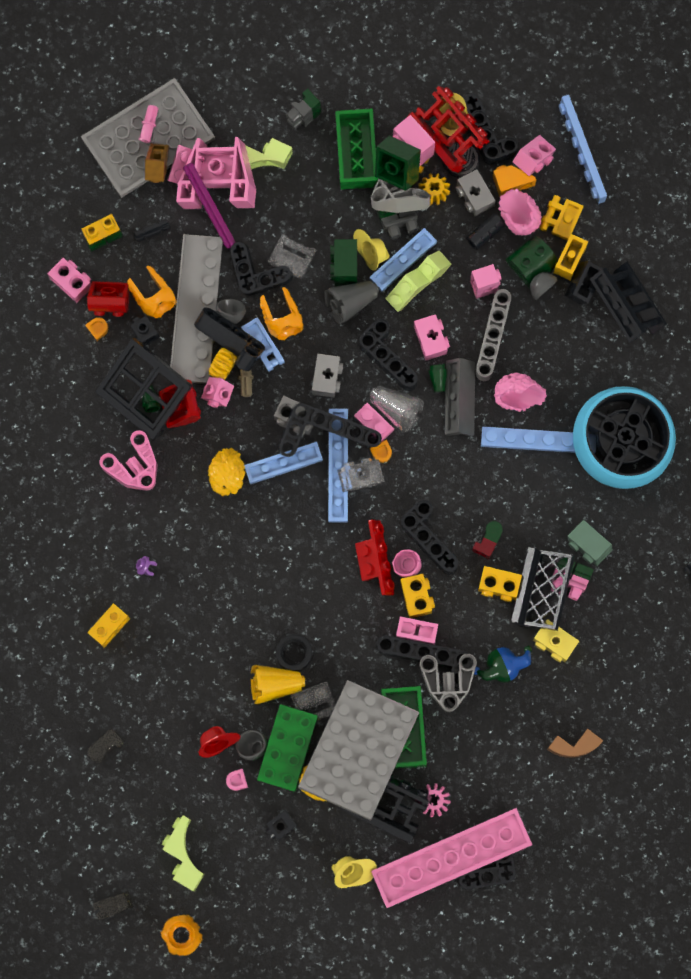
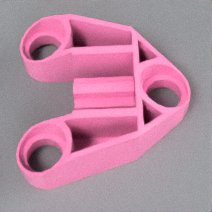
[100,430,158,490]

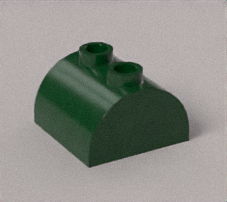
[505,236,558,288]

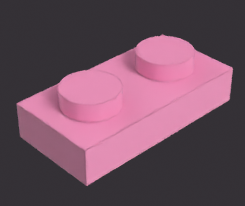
[167,145,192,184]
[354,403,394,442]

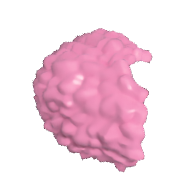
[498,189,542,236]
[494,373,547,412]

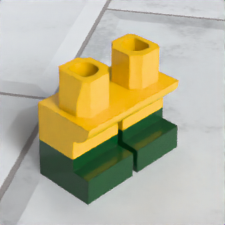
[82,214,123,252]

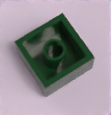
[375,135,421,191]
[330,239,357,287]

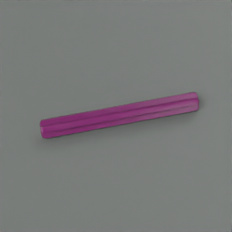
[183,163,236,248]

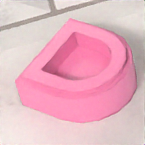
[226,768,248,791]

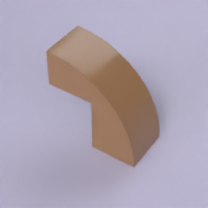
[547,729,603,758]

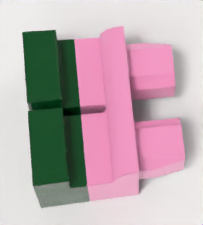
[551,558,594,601]

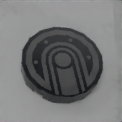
[443,142,480,178]

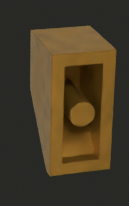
[145,143,169,183]

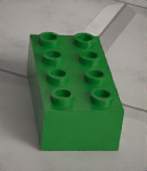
[335,109,378,190]
[381,686,427,769]
[257,704,319,792]

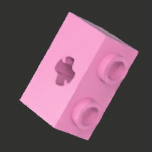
[470,264,501,299]
[414,314,450,361]

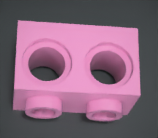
[512,135,556,176]
[47,258,91,303]
[396,617,438,645]

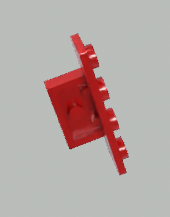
[355,519,394,596]

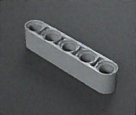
[476,289,511,381]

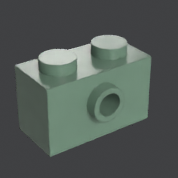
[568,520,613,566]

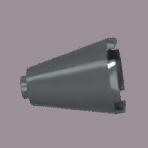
[324,280,379,324]

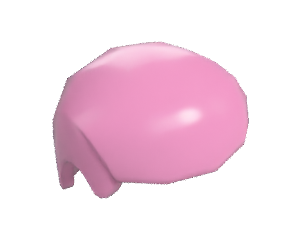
[392,549,422,578]

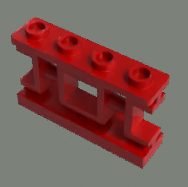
[407,86,490,173]

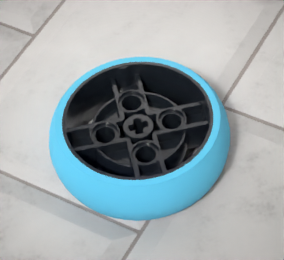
[573,386,676,489]

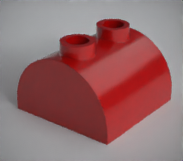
[87,281,130,317]
[159,379,201,428]

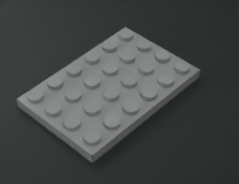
[81,78,215,198]
[298,680,419,821]

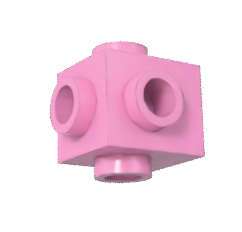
[201,377,234,408]

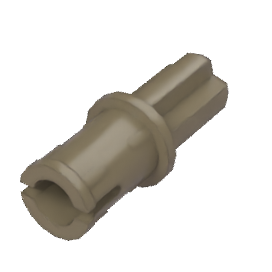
[238,369,254,397]

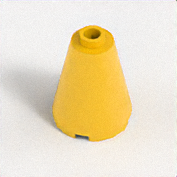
[251,665,305,704]

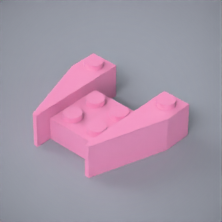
[176,137,256,209]

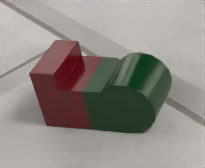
[472,521,503,559]

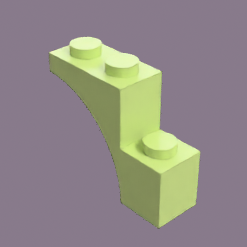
[245,138,293,169]
[385,251,451,312]
[162,815,204,892]

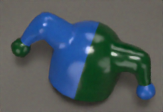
[474,646,532,683]

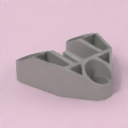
[371,179,430,213]
[419,654,477,712]

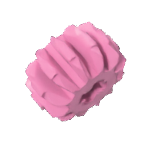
[423,783,451,817]

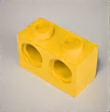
[478,566,522,602]
[400,574,435,619]
[88,603,130,648]

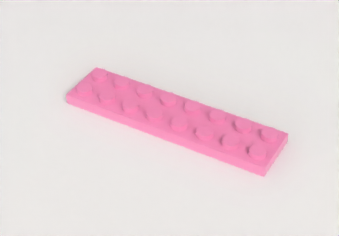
[371,808,532,908]

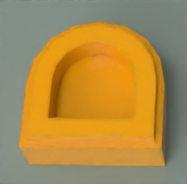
[85,318,108,341]
[369,440,392,463]

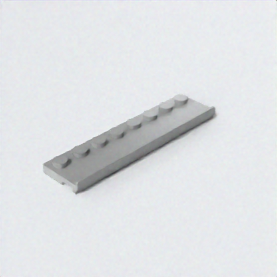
[170,234,223,384]

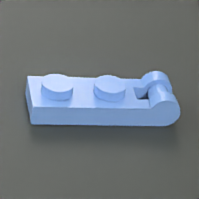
[241,317,285,372]

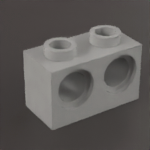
[274,395,318,435]

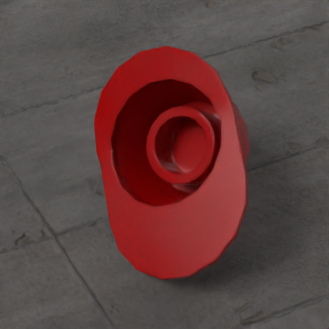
[199,726,241,758]

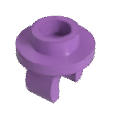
[136,556,157,576]

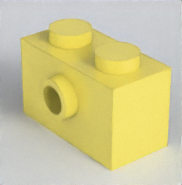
[533,619,579,662]

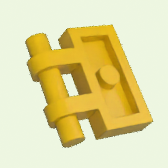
[540,195,584,241]

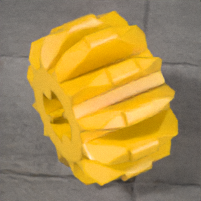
[419,173,450,206]
[209,348,237,380]

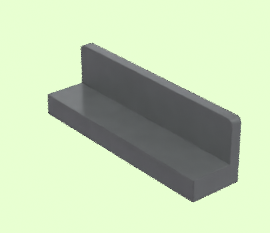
[445,358,475,436]

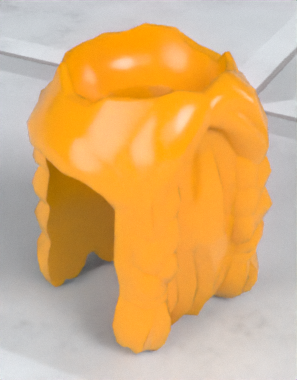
[127,266,177,318]
[260,287,303,340]
[160,915,203,956]

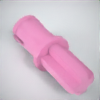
[139,105,159,143]

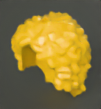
[208,448,245,496]

